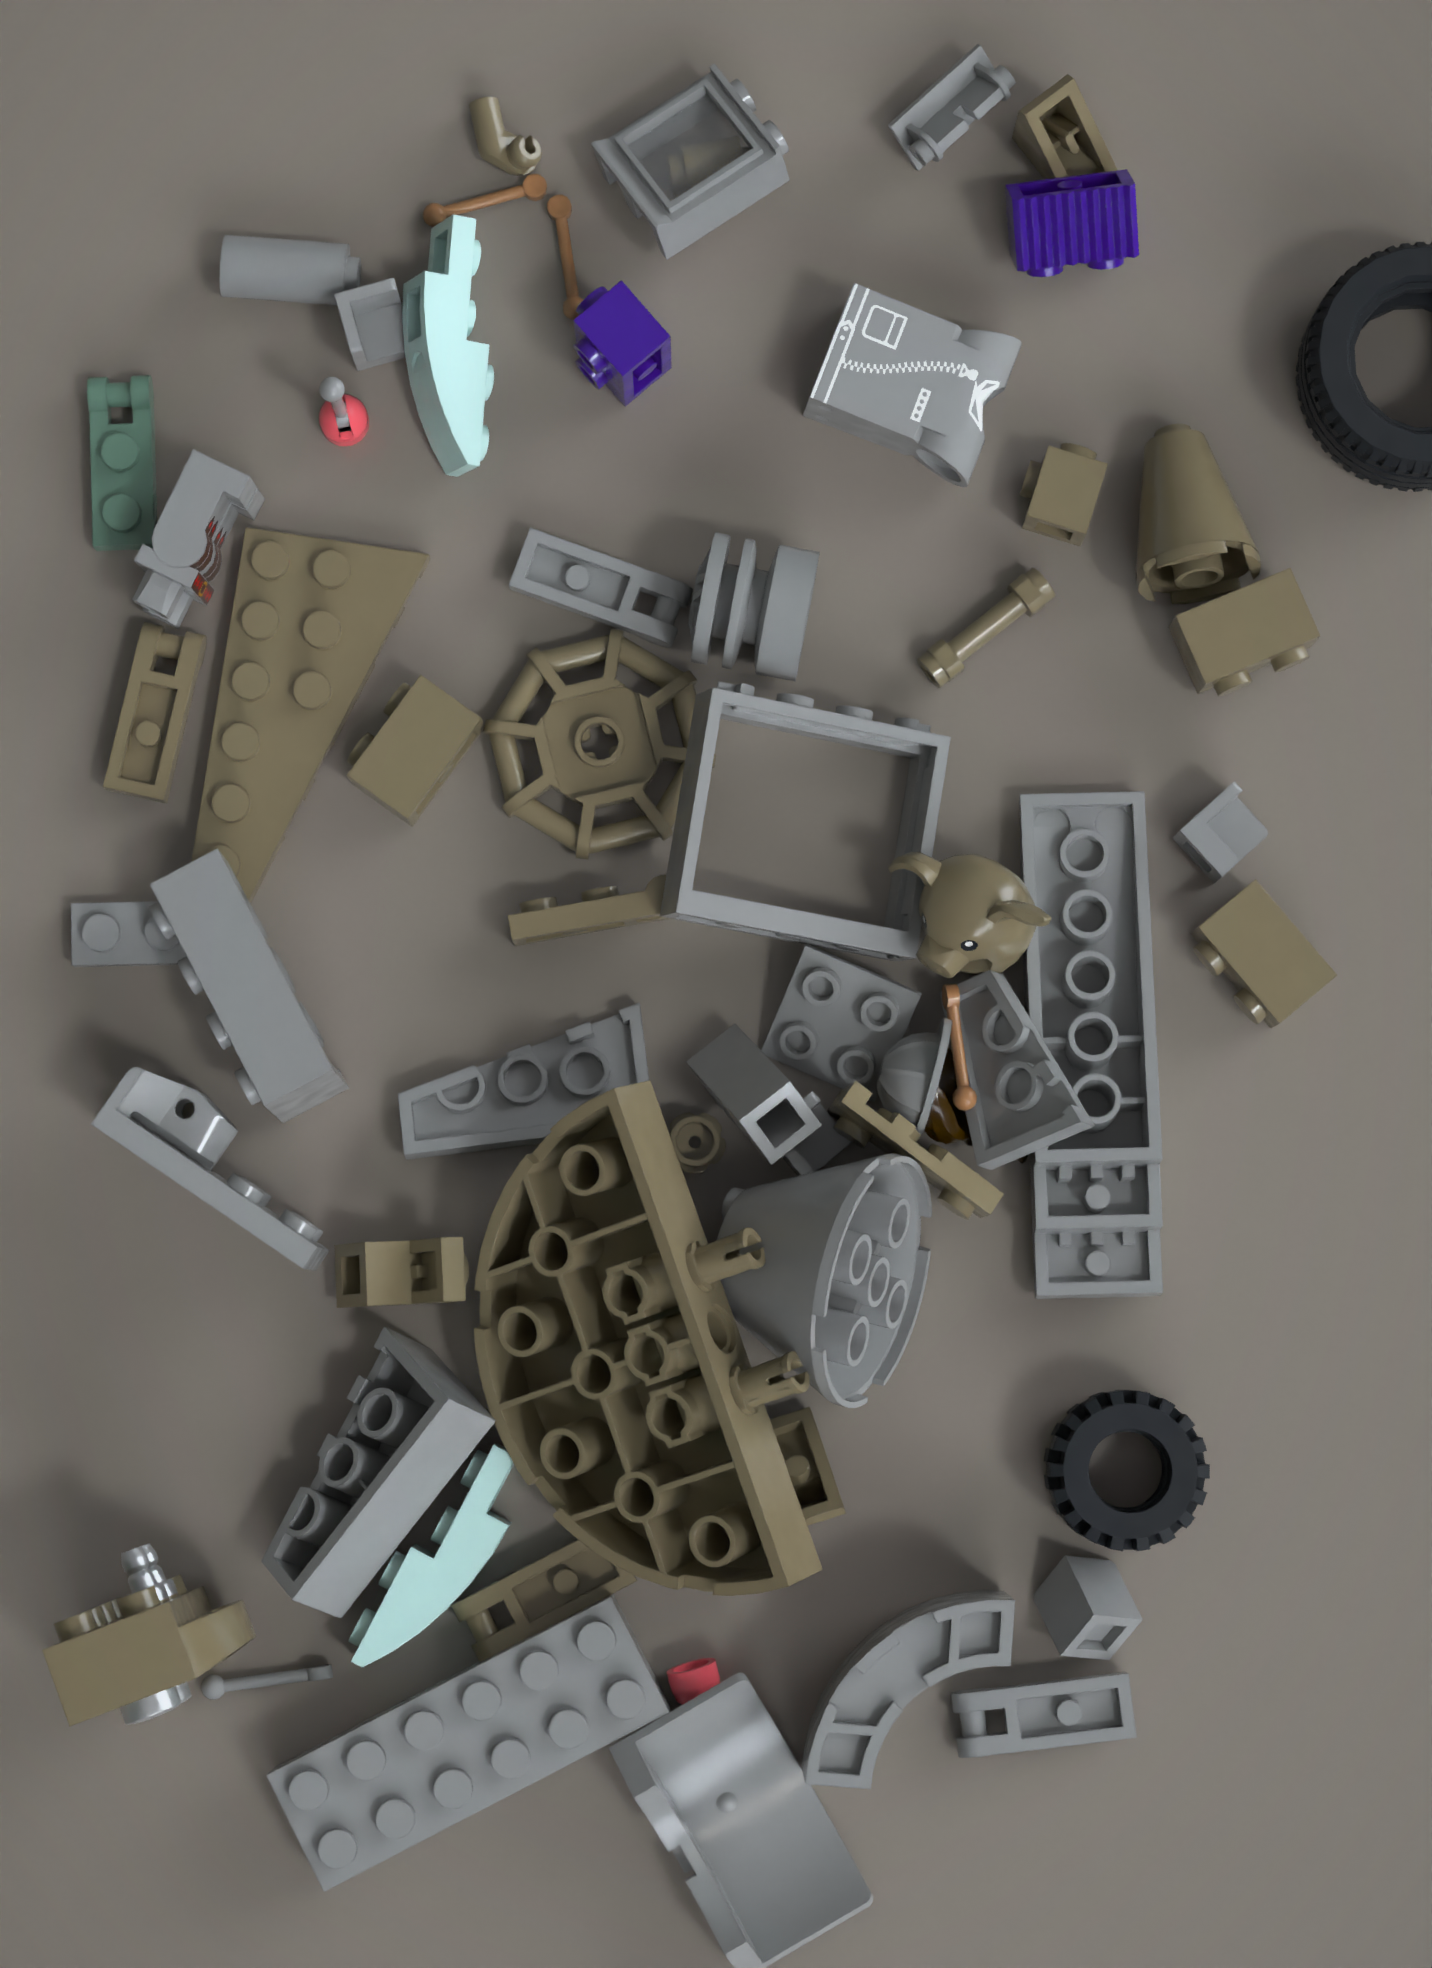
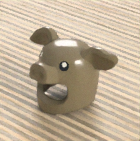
[888,852,1052,979]

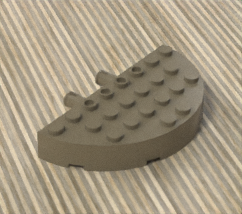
[474,1080,823,1596]

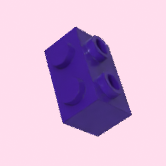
[573,280,672,407]

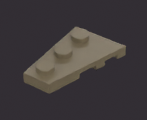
[827,1080,1004,1220]

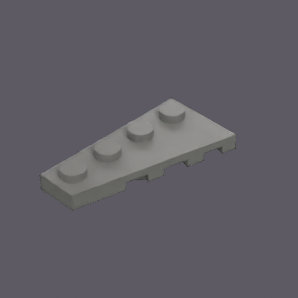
[398,1003,649,1160]

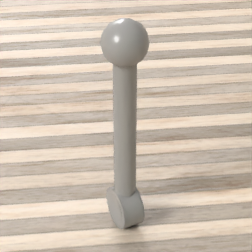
[201,1665,333,1700]

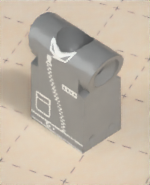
[803,283,1022,487]

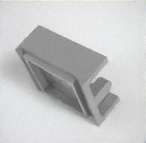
[591,64,790,260]

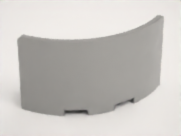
[802,1590,1015,1789]
[609,1673,873,1968]

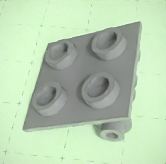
[761,944,922,1102]

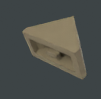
[1012,74,1117,179]

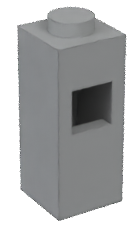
[686,1023,822,1165]

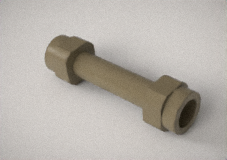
[917,567,1055,688]

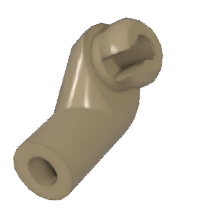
[469,97,542,176]

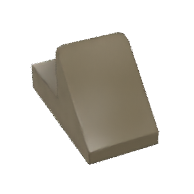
[770,1407,846,1526]

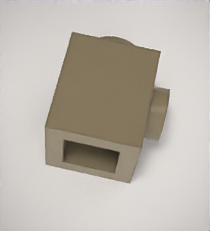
[1019,443,1108,546]

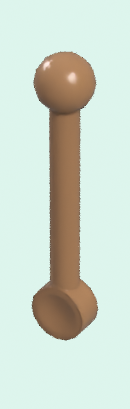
[423,174,547,227]
[547,195,583,320]
[942,984,977,1111]

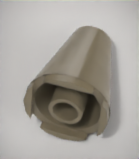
[1135,424,1261,604]

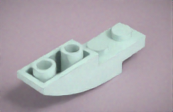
[402,214,494,477]
[348,1443,514,1667]

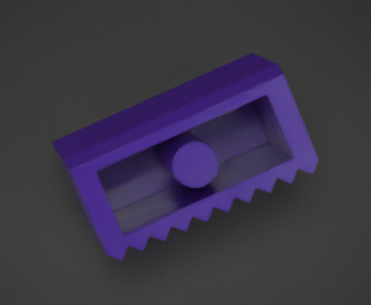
[1005,169,1139,277]

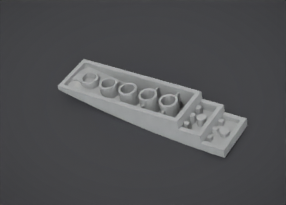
[1019,791,1163,1299]

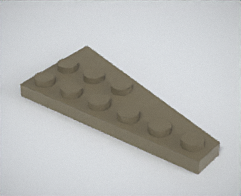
[191,527,430,904]

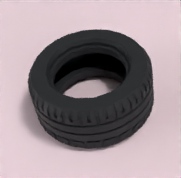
[1295,241,1432,492]

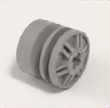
[688,532,820,682]

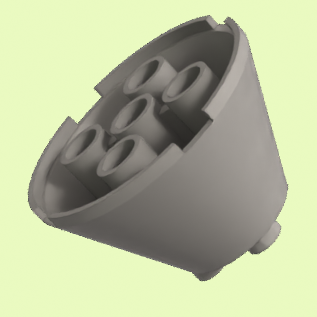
[717,1153,932,1408]

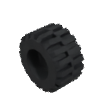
[1043,1390,1210,1551]

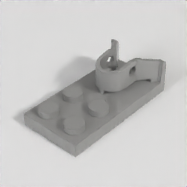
[91,1067,330,1271]

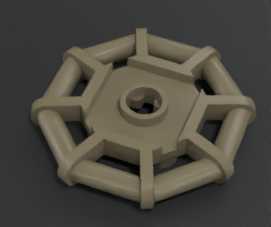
[483,629,716,860]

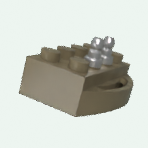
[42,1543,256,1727]

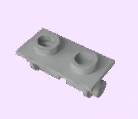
[888,44,1016,171]

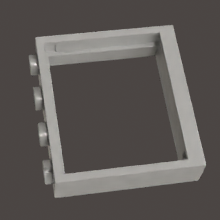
[660,681,951,962]

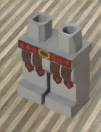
[132,449,265,629]

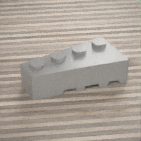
[149,849,349,1123]
[261,1327,496,1618]

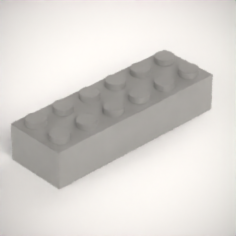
[266,1594,670,1892]

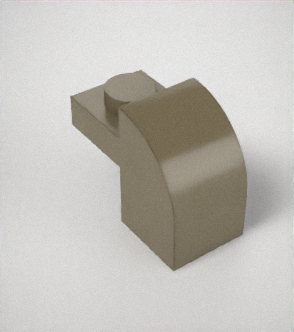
[334,1237,469,1308]

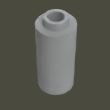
[220,235,361,305]

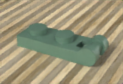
[87,375,157,551]

